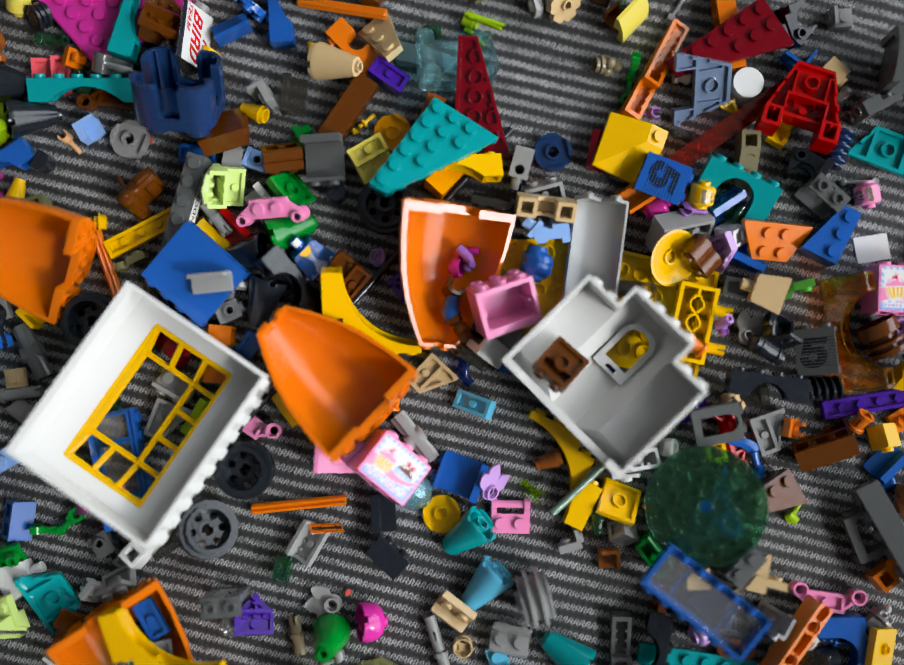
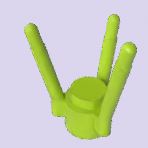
[461,11,505,48]

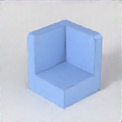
[71,113,107,145]

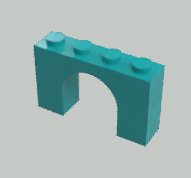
[688,153,783,223]

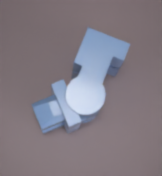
[520,216,570,244]

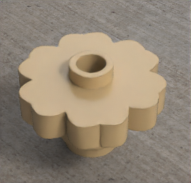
[546,0,581,24]

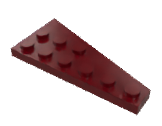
[665,0,795,78]
[455,35,511,158]

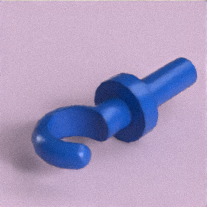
[819,638,849,646]

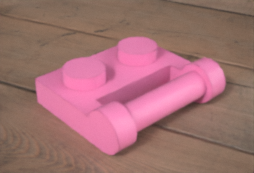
[491,498,530,534]

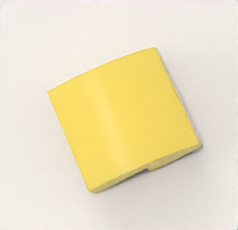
[614,0,649,43]
[346,132,391,185]

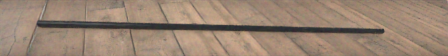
[230,126,514,443]

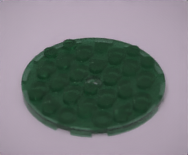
[644,446,769,567]

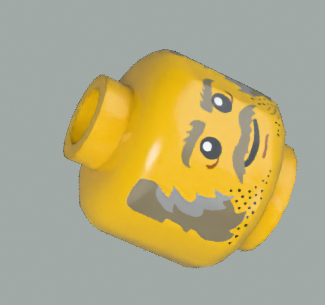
[688,180,716,210]

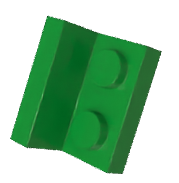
[266,171,316,206]

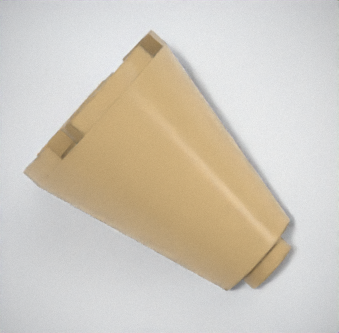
[307,42,363,81]

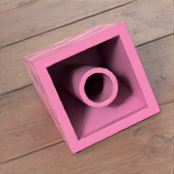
[313,437,369,473]

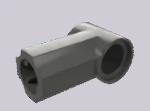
[91,51,134,78]

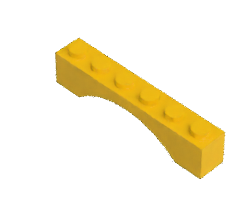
[384,151,504,183]

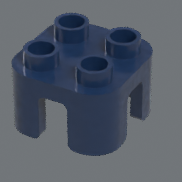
[129,46,226,138]

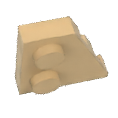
[409,353,459,394]

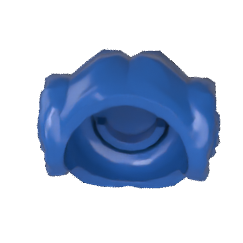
[519,245,554,283]

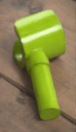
[784,505,801,525]

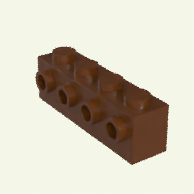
[316,73,379,142]

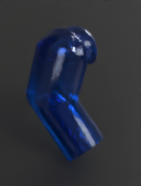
[457,357,474,387]

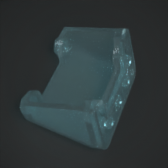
[415,28,499,92]

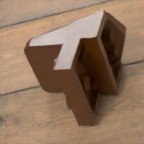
[137,0,182,47]

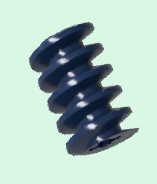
[822,128,856,171]

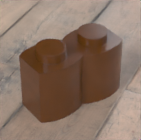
[680,233,722,279]

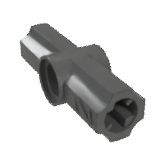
[12,323,54,381]

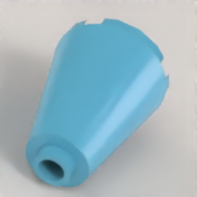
[462,556,514,611]

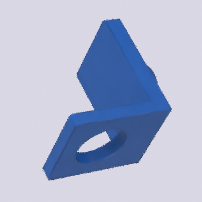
[778,49,819,70]

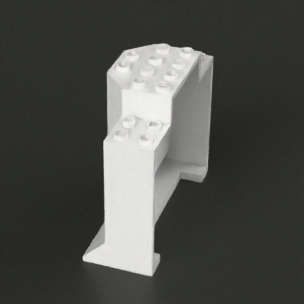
[501,274,709,479]

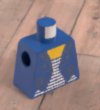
[288,235,335,282]

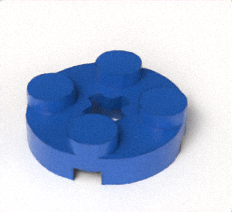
[234,0,267,23]

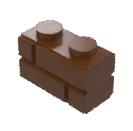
[260,141,304,175]

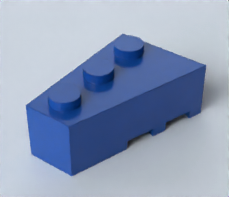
[796,205,862,267]

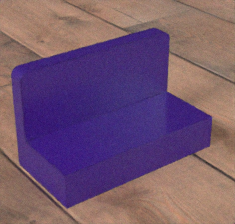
[367,55,410,98]

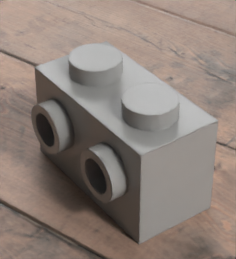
[522,175,566,198]

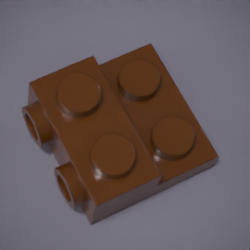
[531,336,590,394]

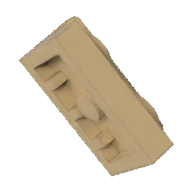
[430,590,478,633]

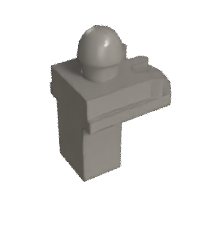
[865,604,894,633]

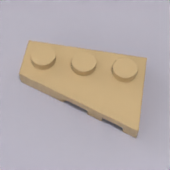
[358,12,403,62]

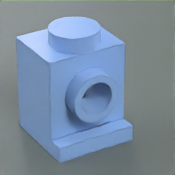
[241,146,267,176]

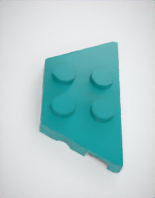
[847,125,904,178]
[13,571,82,635]

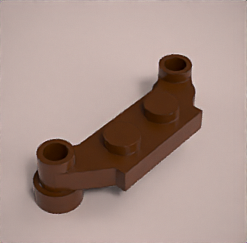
[76,89,136,115]

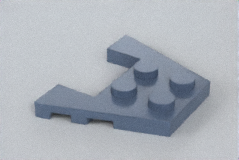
[671,52,733,127]

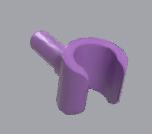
[642,107,661,120]
[679,201,708,217]

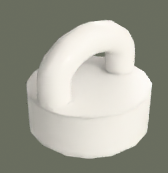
[659,438,679,458]

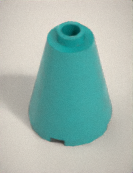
[442,506,496,555]
[540,630,597,665]

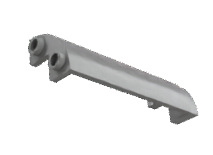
[561,192,629,301]

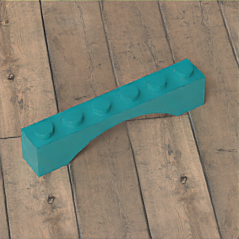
[107,0,142,63]
[26,74,144,102]

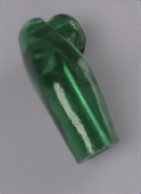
[33,33,70,48]
[591,510,606,535]

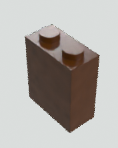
[198,107,251,157]

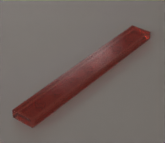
[668,77,786,166]

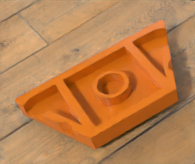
[741,218,813,262]

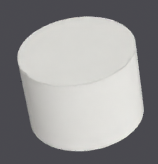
[730,67,764,104]

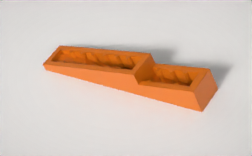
[618,18,690,120]

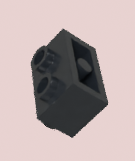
[365,533,411,581]

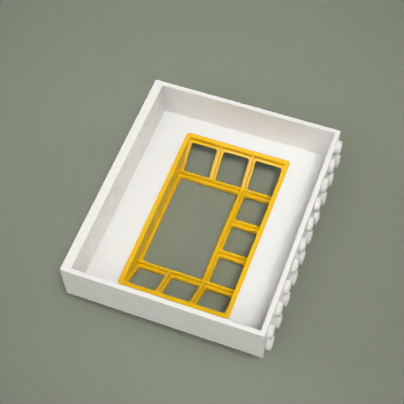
[4,281,274,550]

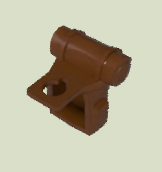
[116,167,167,221]

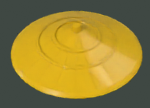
[651,230,692,287]

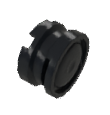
[23,1,54,32]

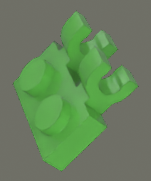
[785,277,816,300]

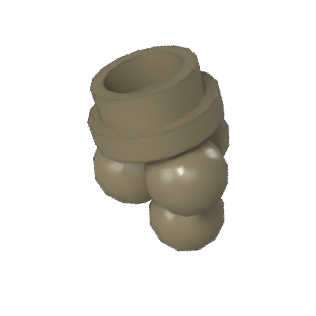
[591,55,623,77]

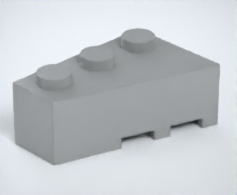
[645,210,716,253]

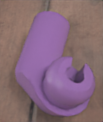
[714,314,734,337]

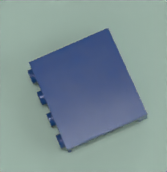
[141,221,251,327]

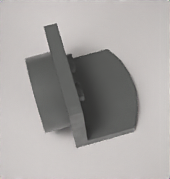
[876,24,904,98]

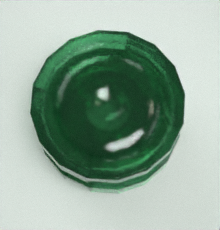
[272,554,295,584]

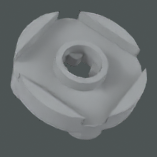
[110,120,150,159]

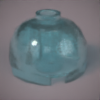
[400,476,432,511]

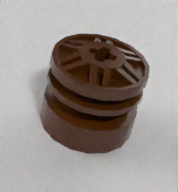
[854,314,904,362]

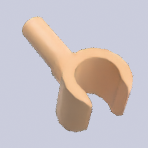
[57,130,83,154]

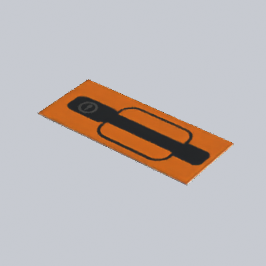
[308,522,344,534]

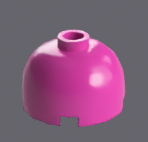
[355,602,388,643]

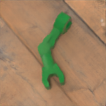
[618,51,641,105]
[29,506,86,535]

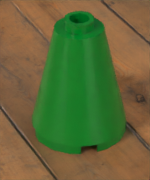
[263,214,318,250]
[312,613,351,662]

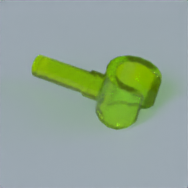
[521,479,546,503]

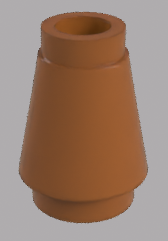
[534,449,564,470]

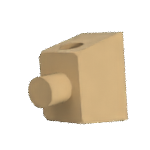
[739,274,792,315]

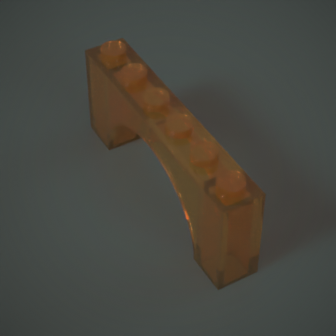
[819,271,896,394]

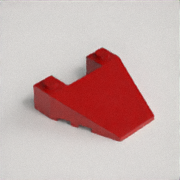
[754,61,841,155]

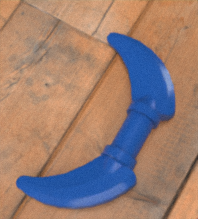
[728,438,766,491]

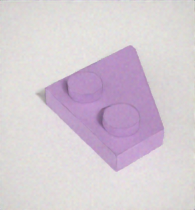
[709,231,738,275]

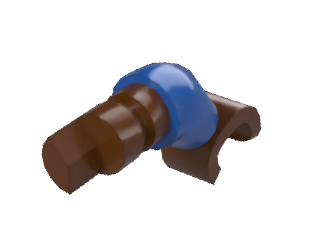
[441,276,473,344]

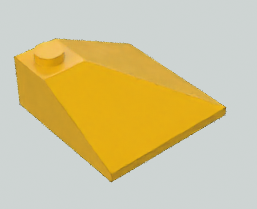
[591,112,668,184]

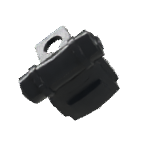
[747,311,803,365]

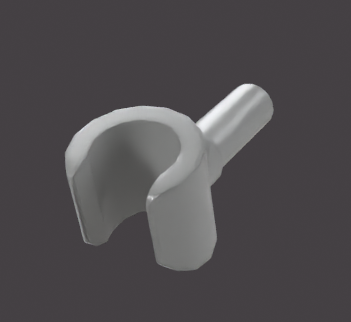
[319,649,345,665]

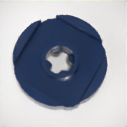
[534,133,572,172]

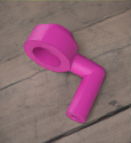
[448,247,479,278]

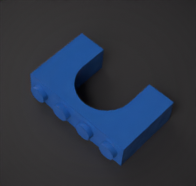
[817,613,868,665]

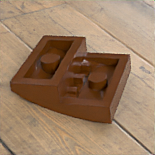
[316,249,372,300]

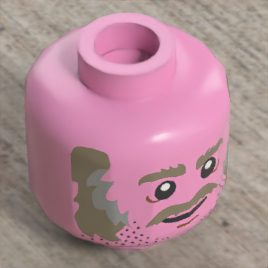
[852,180,881,210]

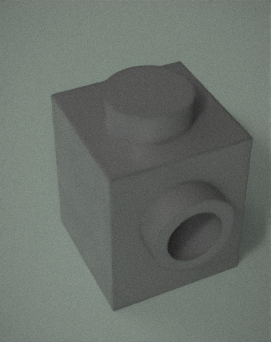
[87,527,123,560]

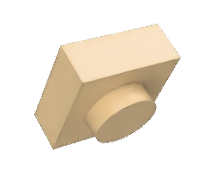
[4,367,29,389]

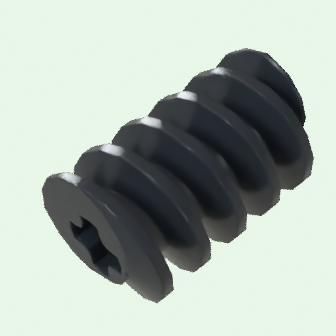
[804,375,844,402]

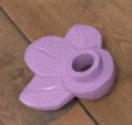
[480,463,510,501]

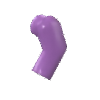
[455,244,476,273]

